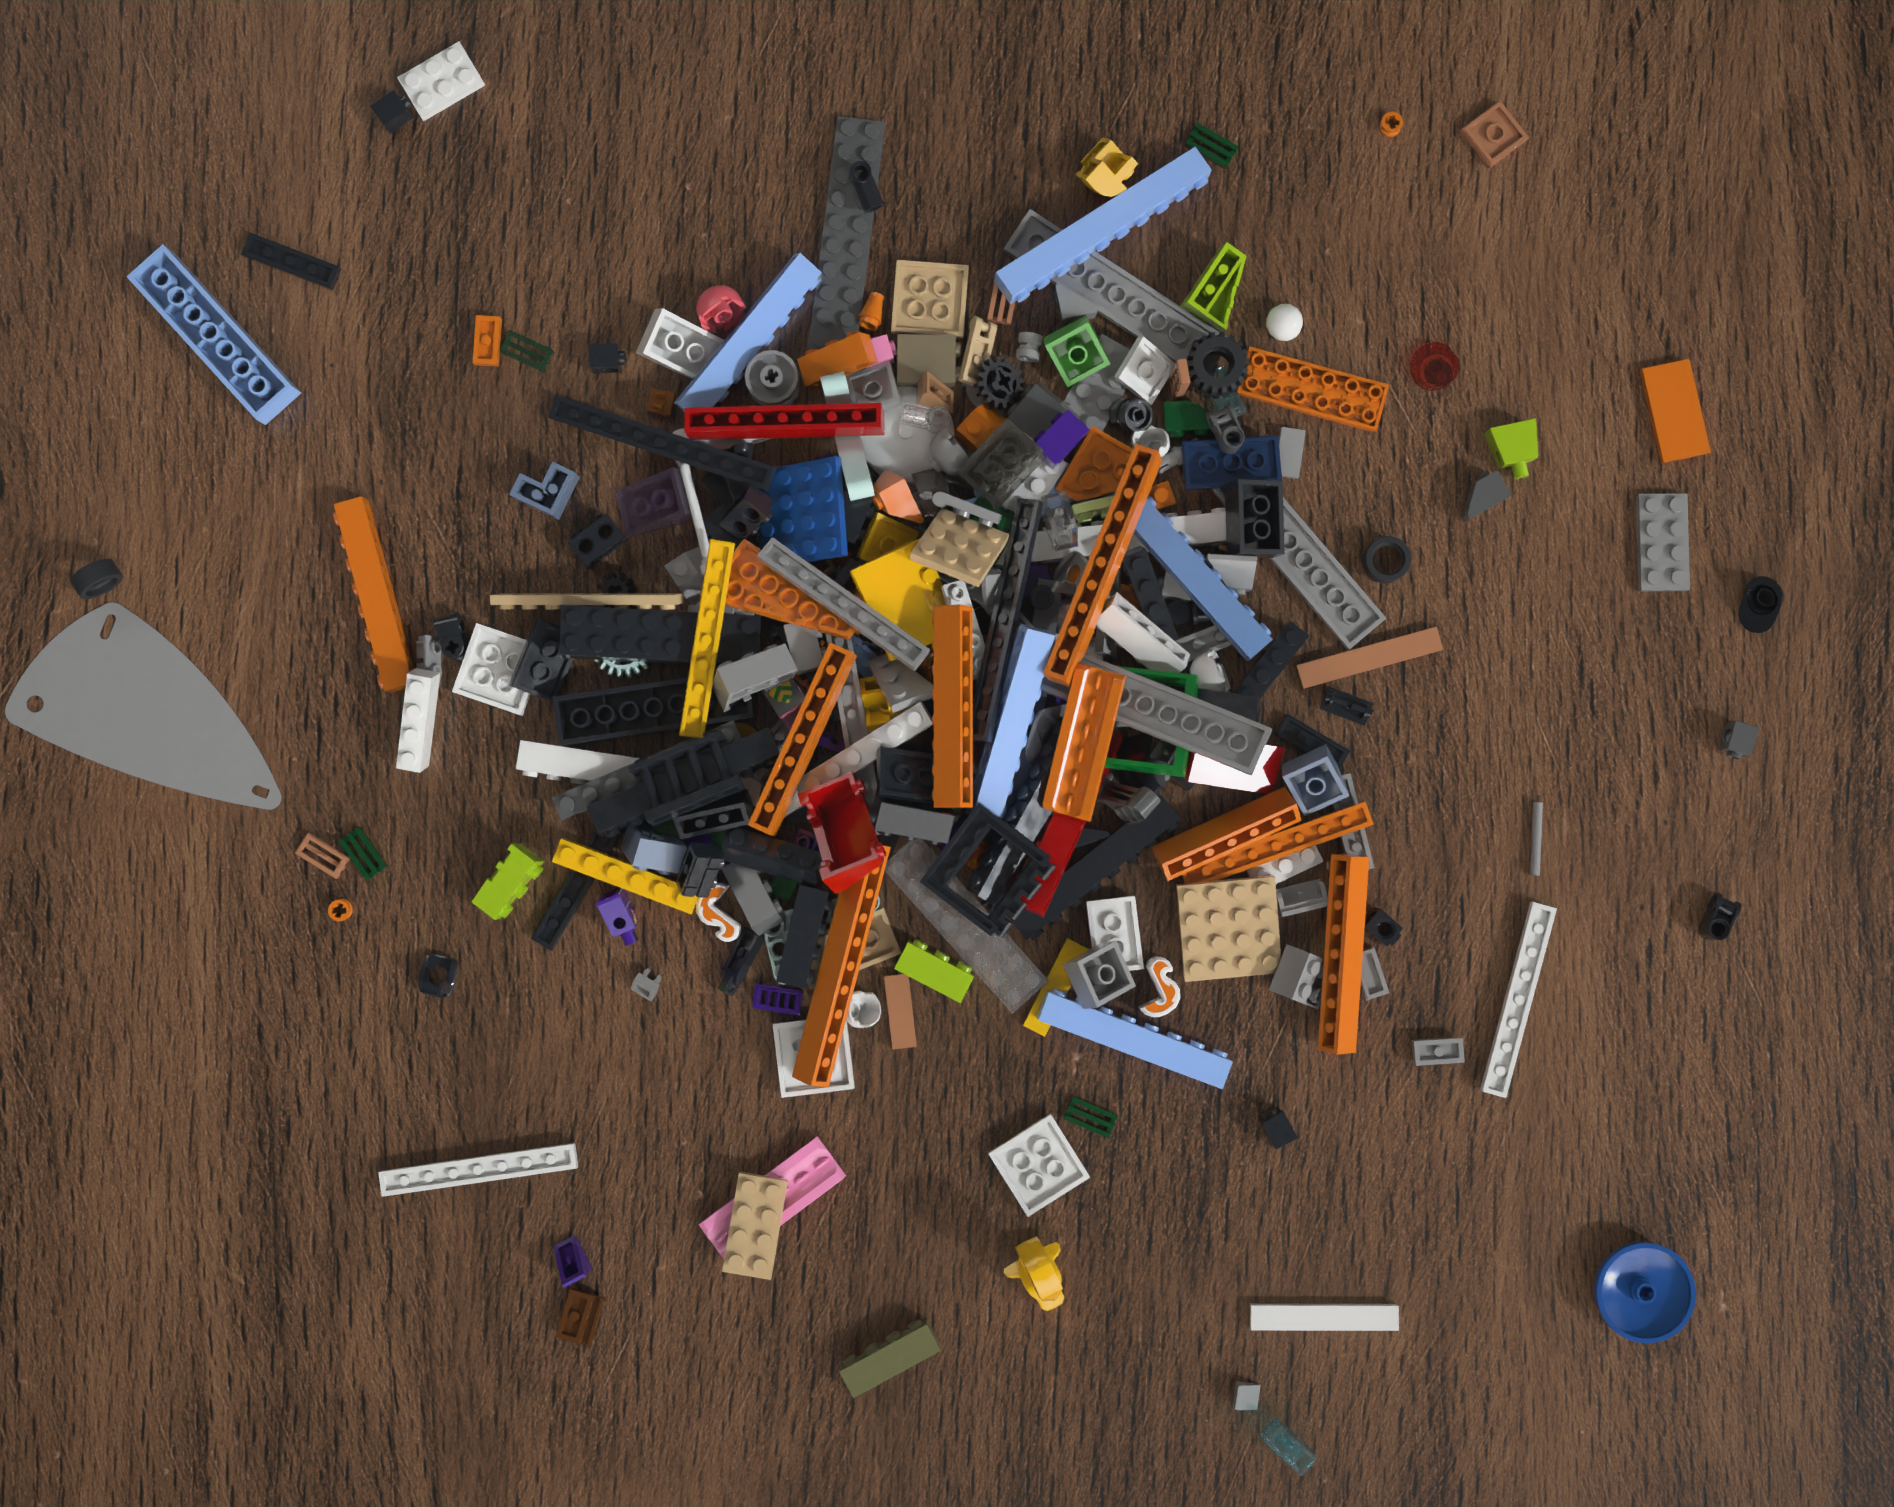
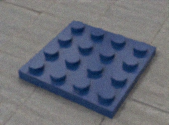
[759,456,848,562]

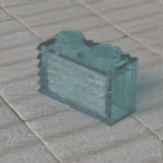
[1260,1417,1317,1476]

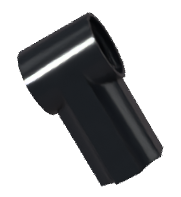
[850,161,884,213]

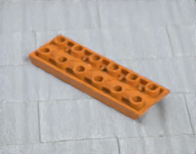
[1237,346,1389,432]
[1043,663,1126,822]

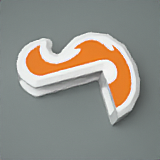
[696,882,741,942]
[1138,956,1180,1017]

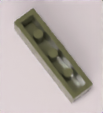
[839,1319,941,1398]

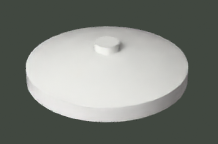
[860,386,954,484]

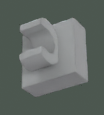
[631,968,661,1002]

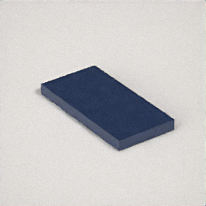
[1181,435,1282,491]

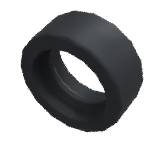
[1362,536,1411,584]
[70,558,123,599]

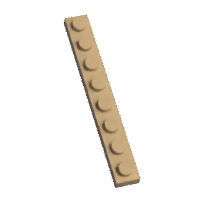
[490,593,684,610]

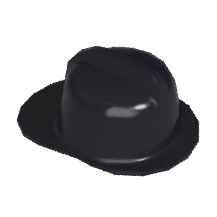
[1738,576,1784,633]

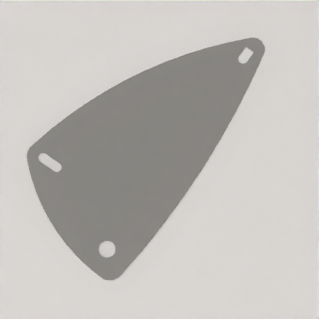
[5,602,282,810]

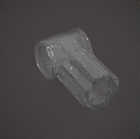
[899,401,950,434]

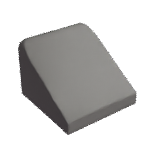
[1232,1381,1261,1410]

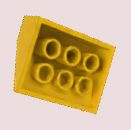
[850,538,946,661]

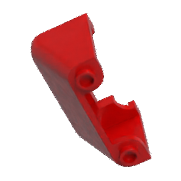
[798,772,886,894]

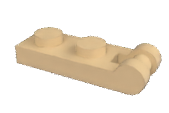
[958,316,997,389]

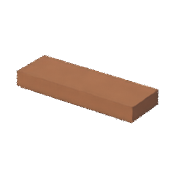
[1169,358,1191,400]
[884,974,917,1050]

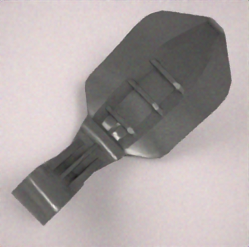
[1025,704,1161,824]

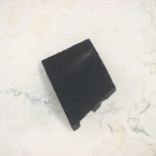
[1117,733,1167,794]

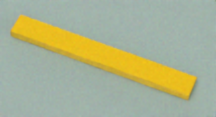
[679,539,735,739]

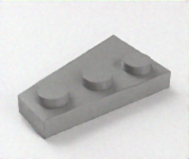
[867,654,934,713]

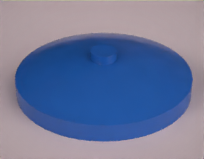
[1594,1241,1696,1343]

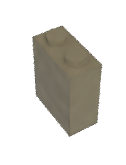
[897,334,961,388]

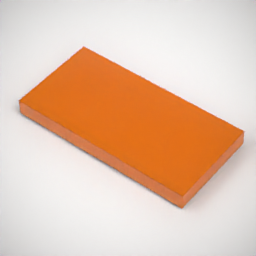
[1640,359,1711,464]

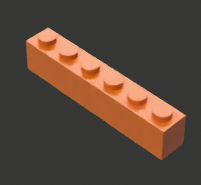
[1152,787,1302,881]

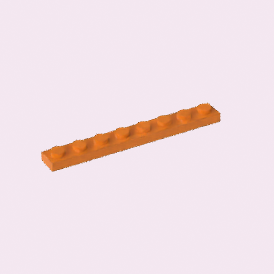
[1182,801,1374,883]

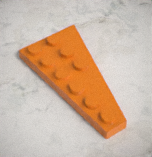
[699,539,856,640]

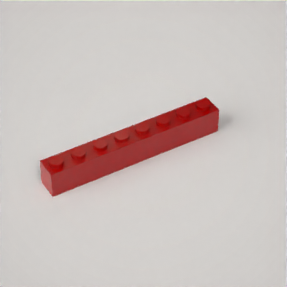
[684,403,885,440]
[1021,731,1123,917]

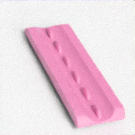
[698,1136,846,1259]

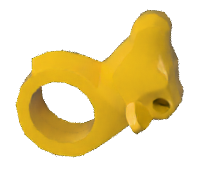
[1004,1236,1064,1311]

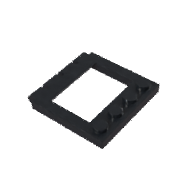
[920,802,1056,938]

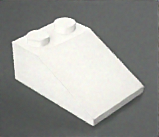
[636,308,724,379]

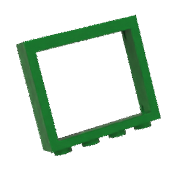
[1104,666,1199,777]

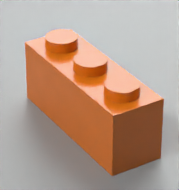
[797,331,878,389]

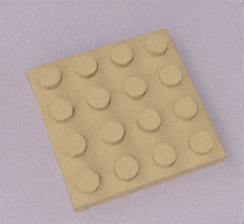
[1176,875,1281,982]

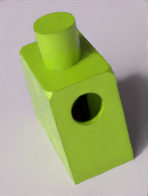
[1484,418,1538,479]

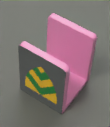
[762,679,805,731]

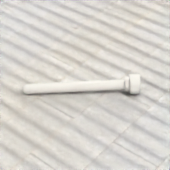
[679,463,709,577]

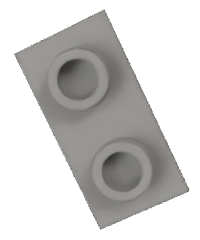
[416,635,442,685]

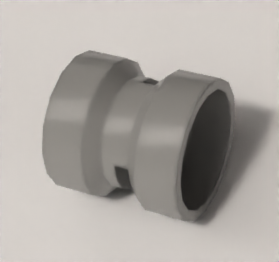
[1016,332,1042,362]

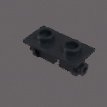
[1319,686,1373,726]

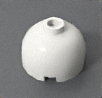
[1190,650,1231,693]

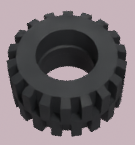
[1186,332,1249,399]

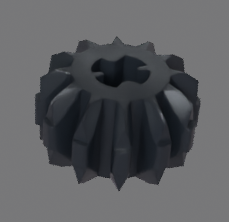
[597,572,638,609]

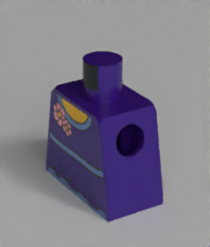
[596,887,639,946]

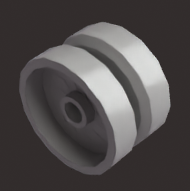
[745,350,801,406]

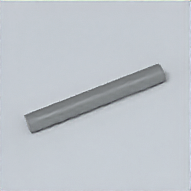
[1530,802,1543,876]

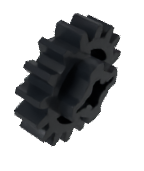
[973,356,1025,411]

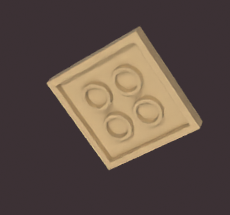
[891,260,969,339]
[910,508,1009,587]

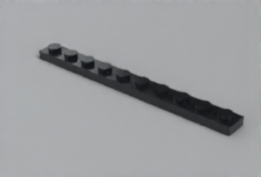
[548,395,776,491]
[973,498,1043,743]

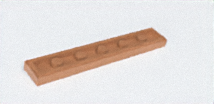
[1295,627,1443,689]

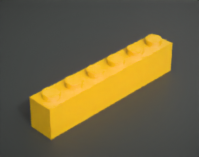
[552,838,699,915]

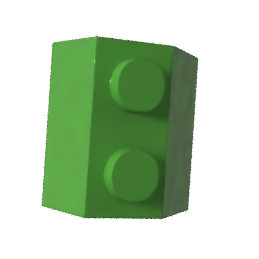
[1043,315,1110,387]

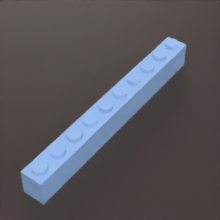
[994,147,1212,304]

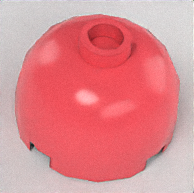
[696,285,746,333]

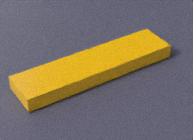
[1023,938,1089,1037]

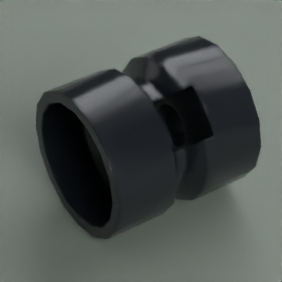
[1109,398,1153,432]

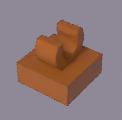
[646,388,676,418]

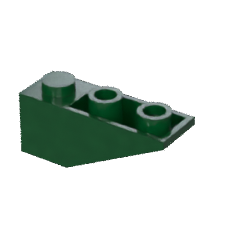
[1161,401,1214,439]

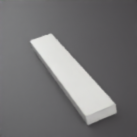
[1250,1304,1399,1331]

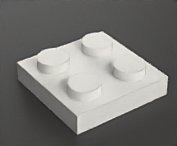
[1114,336,1176,405]

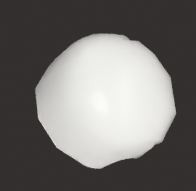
[1266,304,1303,341]
[1131,425,1170,457]
[846,991,881,1028]

